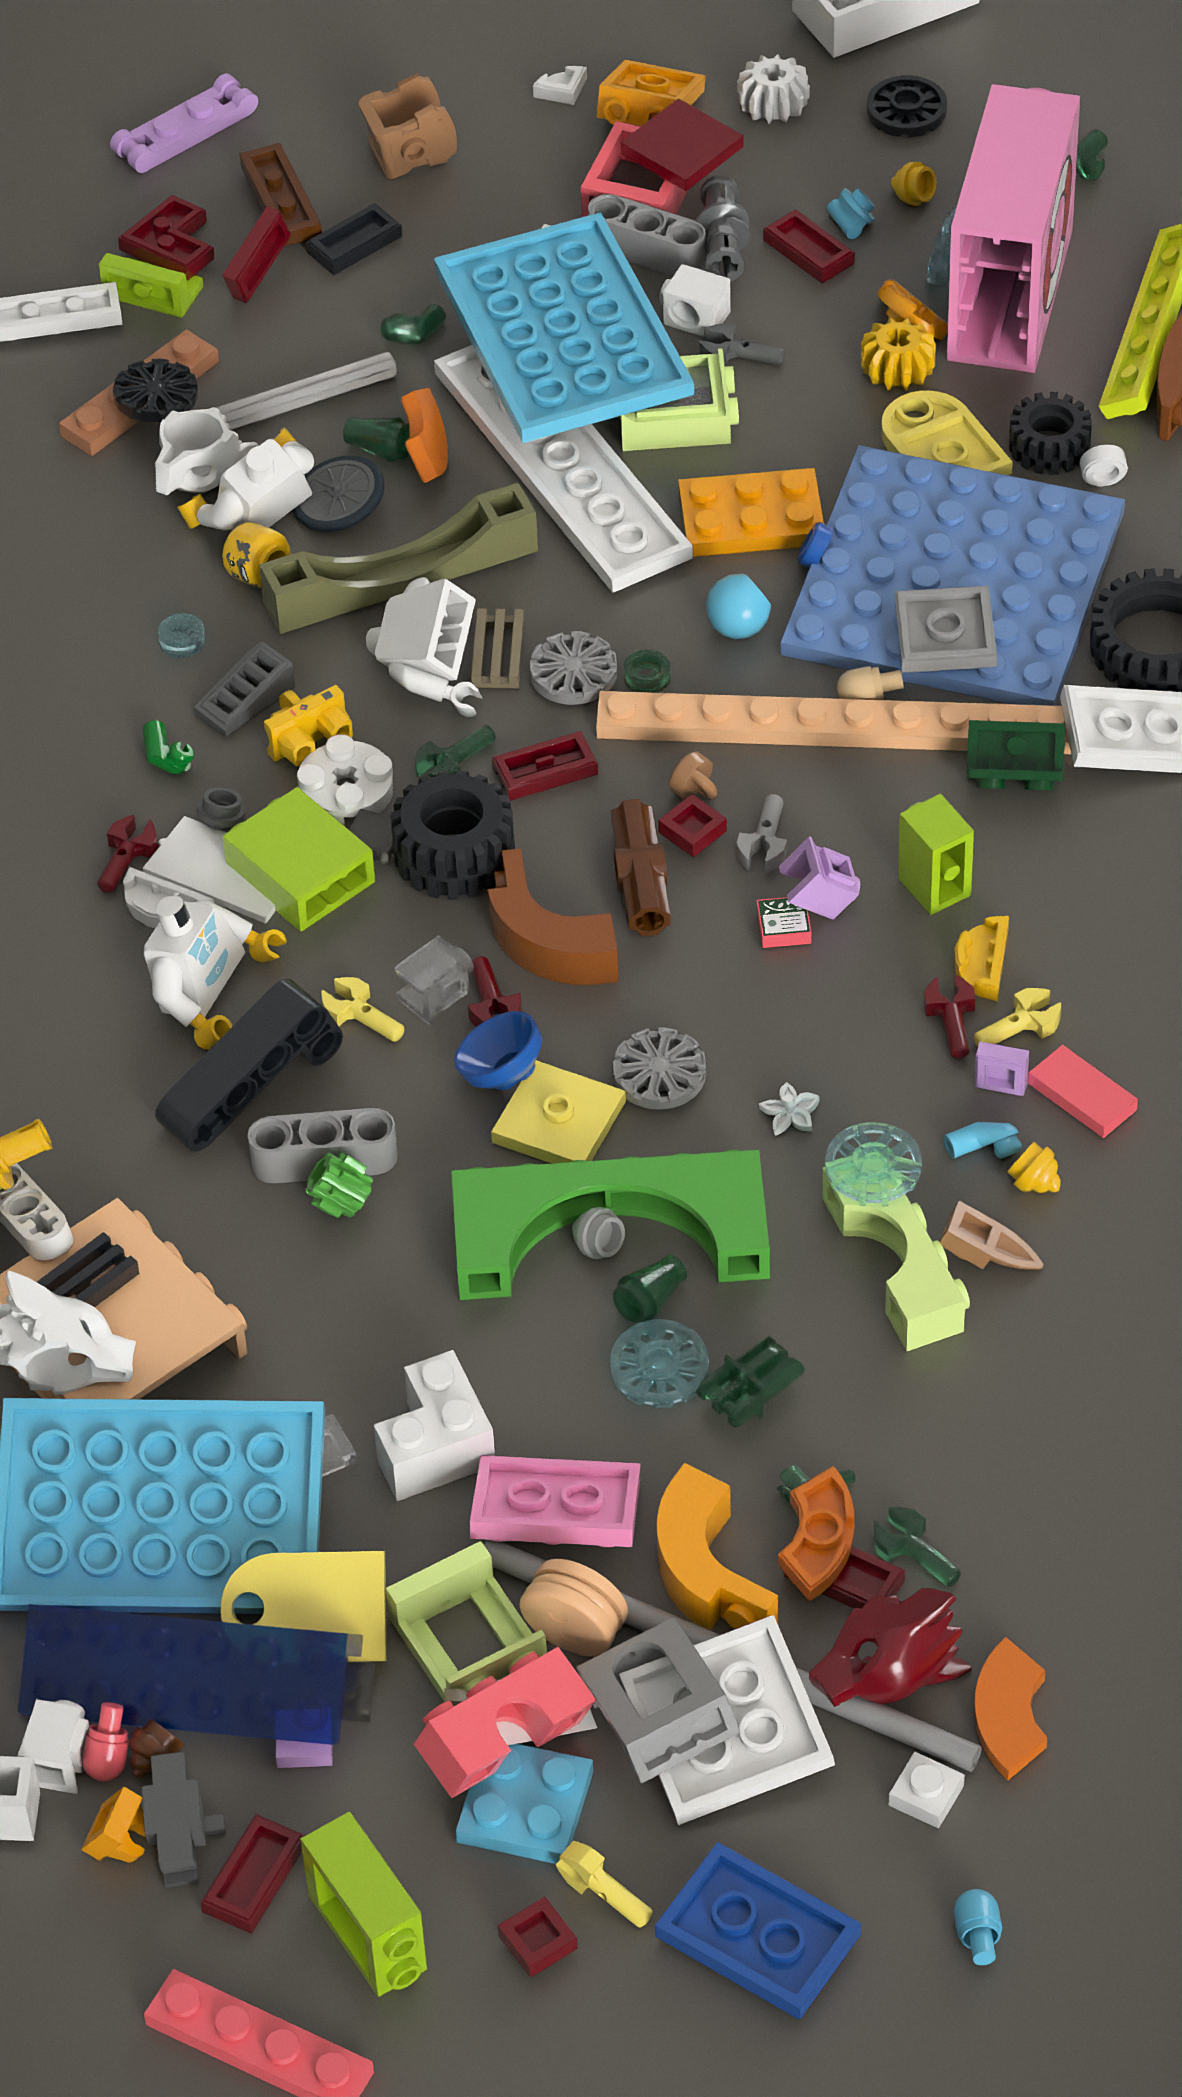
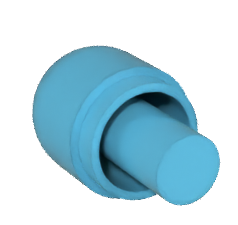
[954,1889,1002,1965]

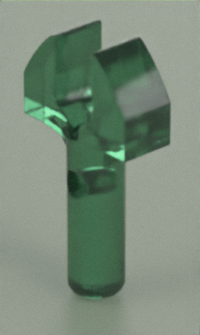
[415,725,496,778]
[873,1507,961,1587]

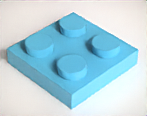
[456,1744,594,1864]

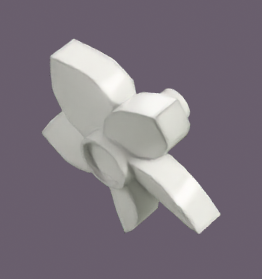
[759,1082,820,1136]

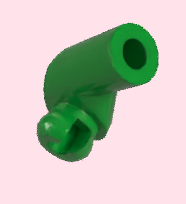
[142,720,194,775]

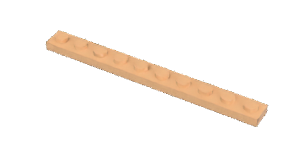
[596,691,1071,754]

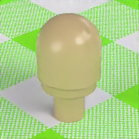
[837,666,904,700]

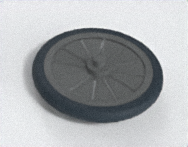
[293,456,385,532]

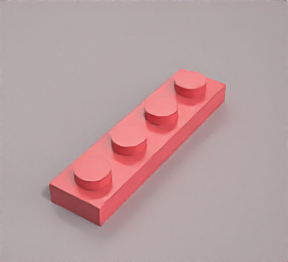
[144,1969,374,2097]

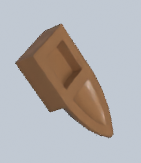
[939,1201,1044,1270]

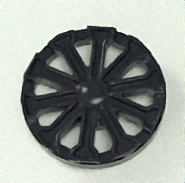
[867,75,947,138]
[113,358,198,422]

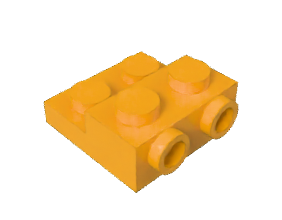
[597,60,706,126]

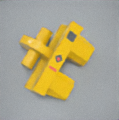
[264,685,353,767]

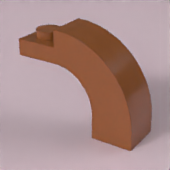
[488,848,619,985]

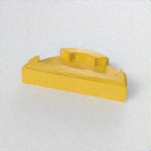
[954,916,1009,1002]

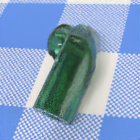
[1076,129,1108,181]
[380,303,446,345]

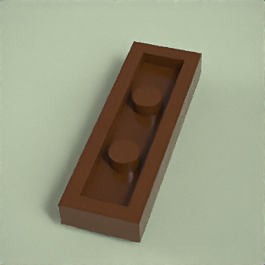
[239,143,322,246]

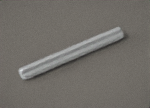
[214,352,397,430]

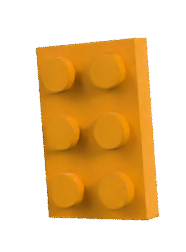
[678,468,824,557]

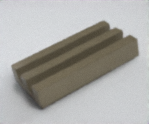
[471,608,525,689]

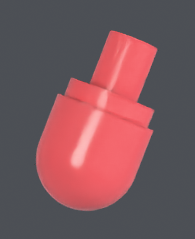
[82,1702,129,1782]

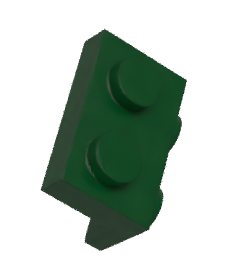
[967,720,1065,791]

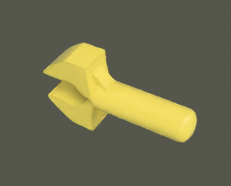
[321,977,405,1042]
[974,988,1061,1047]
[556,1841,652,1927]

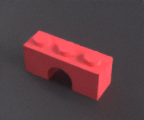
[414,1647,596,1798]

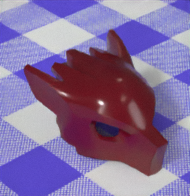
[809,1588,972,1707]

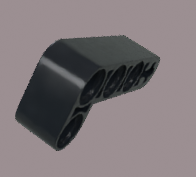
[155,979,343,1152]

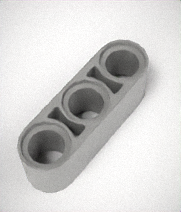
[588,194,706,276]
[247,1108,398,1183]

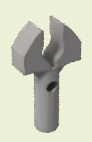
[736,794,787,874]

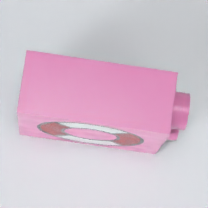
[947,84,1080,373]

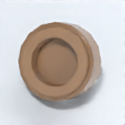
[669,751,718,800]

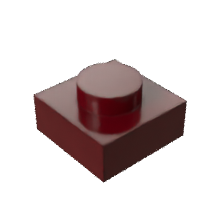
[658,794,727,858]
[498,1896,578,1978]

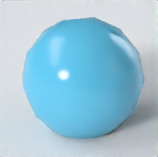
[706,573,771,639]

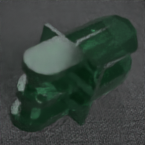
[696,1335,805,1428]

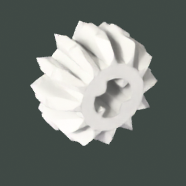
[737,54,810,124]

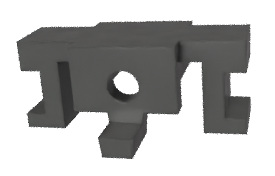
[142,1752,226,1888]

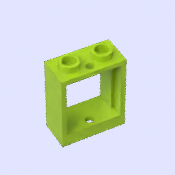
[300,1811,427,1997]

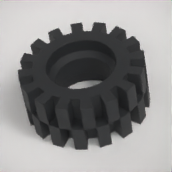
[1009,392,1092,475]

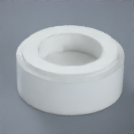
[1080,445,1128,487]

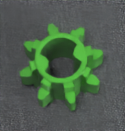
[305,1152,373,1218]

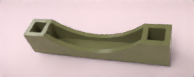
[259,482,538,634]

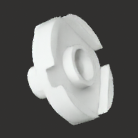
[297,735,393,824]

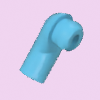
[943,1122,1022,1159]

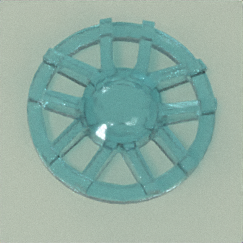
[825,1122,922,1206]

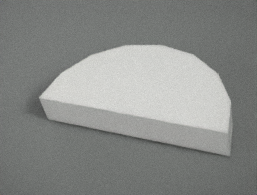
[123,867,214,928]

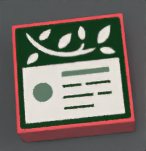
[757,897,811,948]

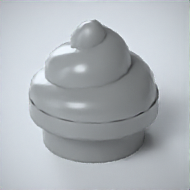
[572,1207,625,1259]

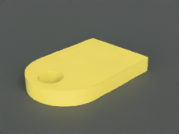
[881,391,1013,475]
[221,1551,387,1663]

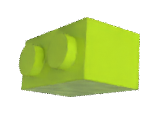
[898,794,974,916]

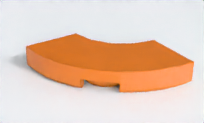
[401,387,448,483]
[778,1466,854,1602]
[974,1637,1047,1781]

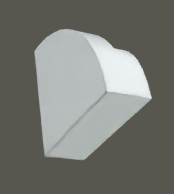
[533,66,587,105]

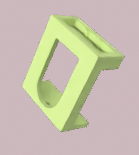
[386,1541,547,1702]

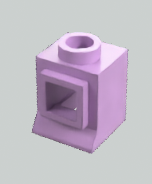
[779,836,860,920]

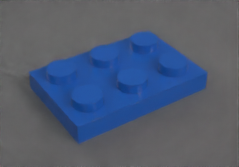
[655,1842,861,2020]

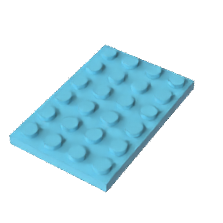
[434,212,694,443]
[0,1398,325,1614]

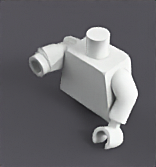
[366,577,482,717]

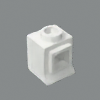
[18,1699,90,1794]

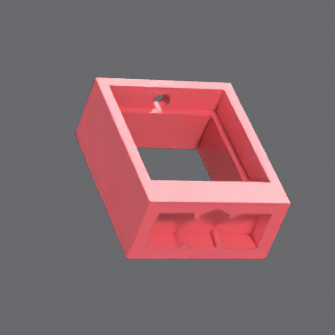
[581,121,688,217]

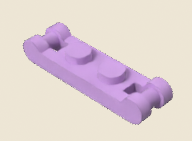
[110,73,258,173]

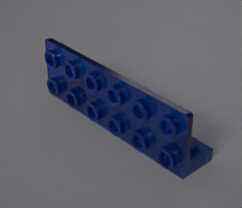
[18,1604,363,1745]

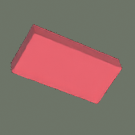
[1028,1044,1138,1138]

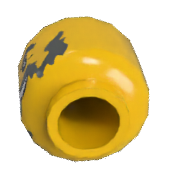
[222,522,291,588]

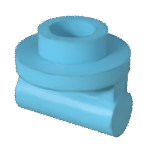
[826,188,875,239]

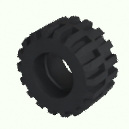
[391,770,515,900]

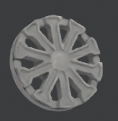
[529,631,618,705]
[612,1027,707,1110]

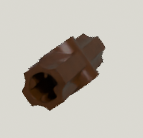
[611,799,671,936]

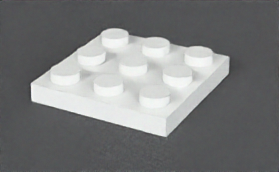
[619,1615,835,1825]

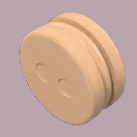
[520,1559,628,1657]

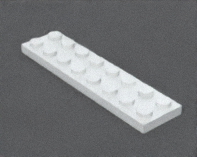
[434,345,693,593]

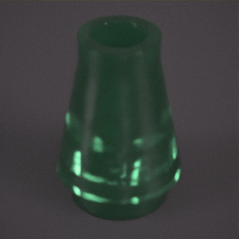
[343,417,410,462]
[613,1255,688,1323]

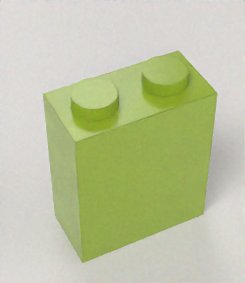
[223,787,375,932]

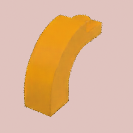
[657,1463,778,1631]

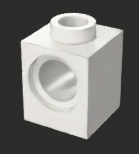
[659,264,731,337]

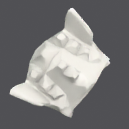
[155,407,259,495]
[0,1270,136,1396]

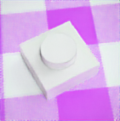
[889,1752,965,1829]

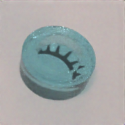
[158,613,206,658]

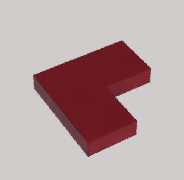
[118,195,215,281]

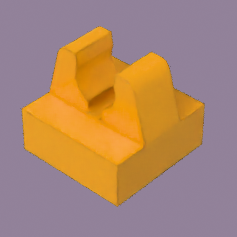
[81,1787,146,1863]

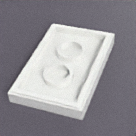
[1060,685,1182,773]

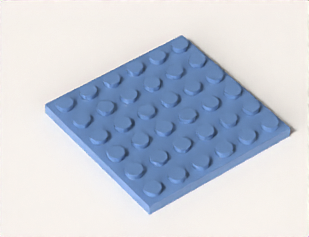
[781,445,1125,706]

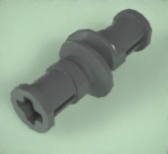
[695,176,751,282]

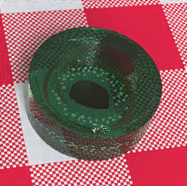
[624,649,671,693]

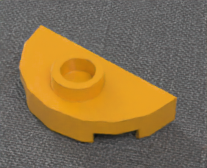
[877,279,948,341]

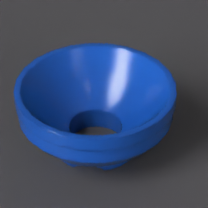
[454,1011,542,1090]

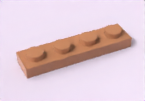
[59,329,219,456]

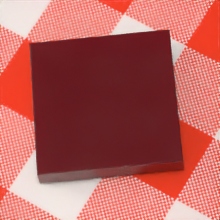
[621,98,744,191]

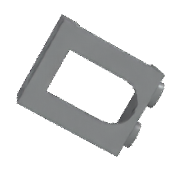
[577,1617,740,1784]

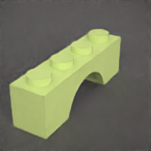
[823,1148,970,1351]

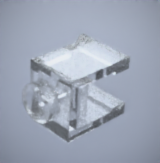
[394,935,474,1026]

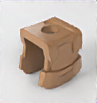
[359,73,457,179]

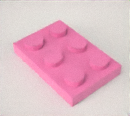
[470,1455,641,1547]

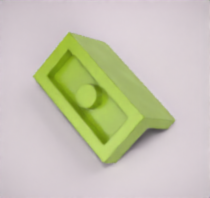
[99,253,203,318]

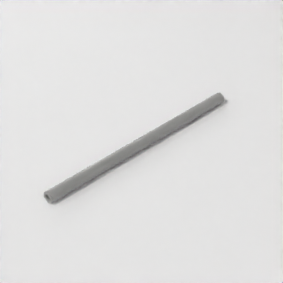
[484,1540,982,1772]

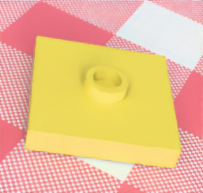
[491,1060,626,1164]

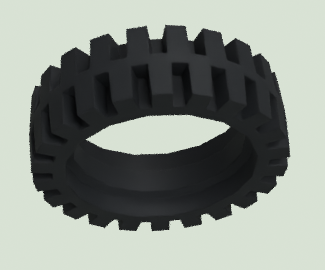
[1090,568,1182,692]

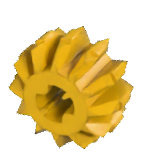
[861,317,936,391]

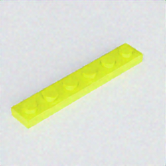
[1098,224,1182,419]

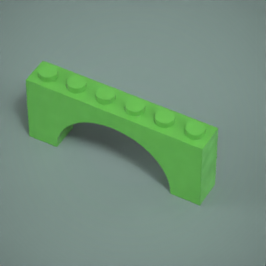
[451,1150,770,1300]

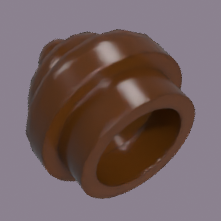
[129,1718,186,1778]

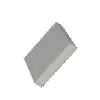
[895,586,997,673]

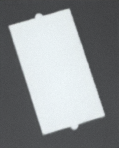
[143,816,276,924]

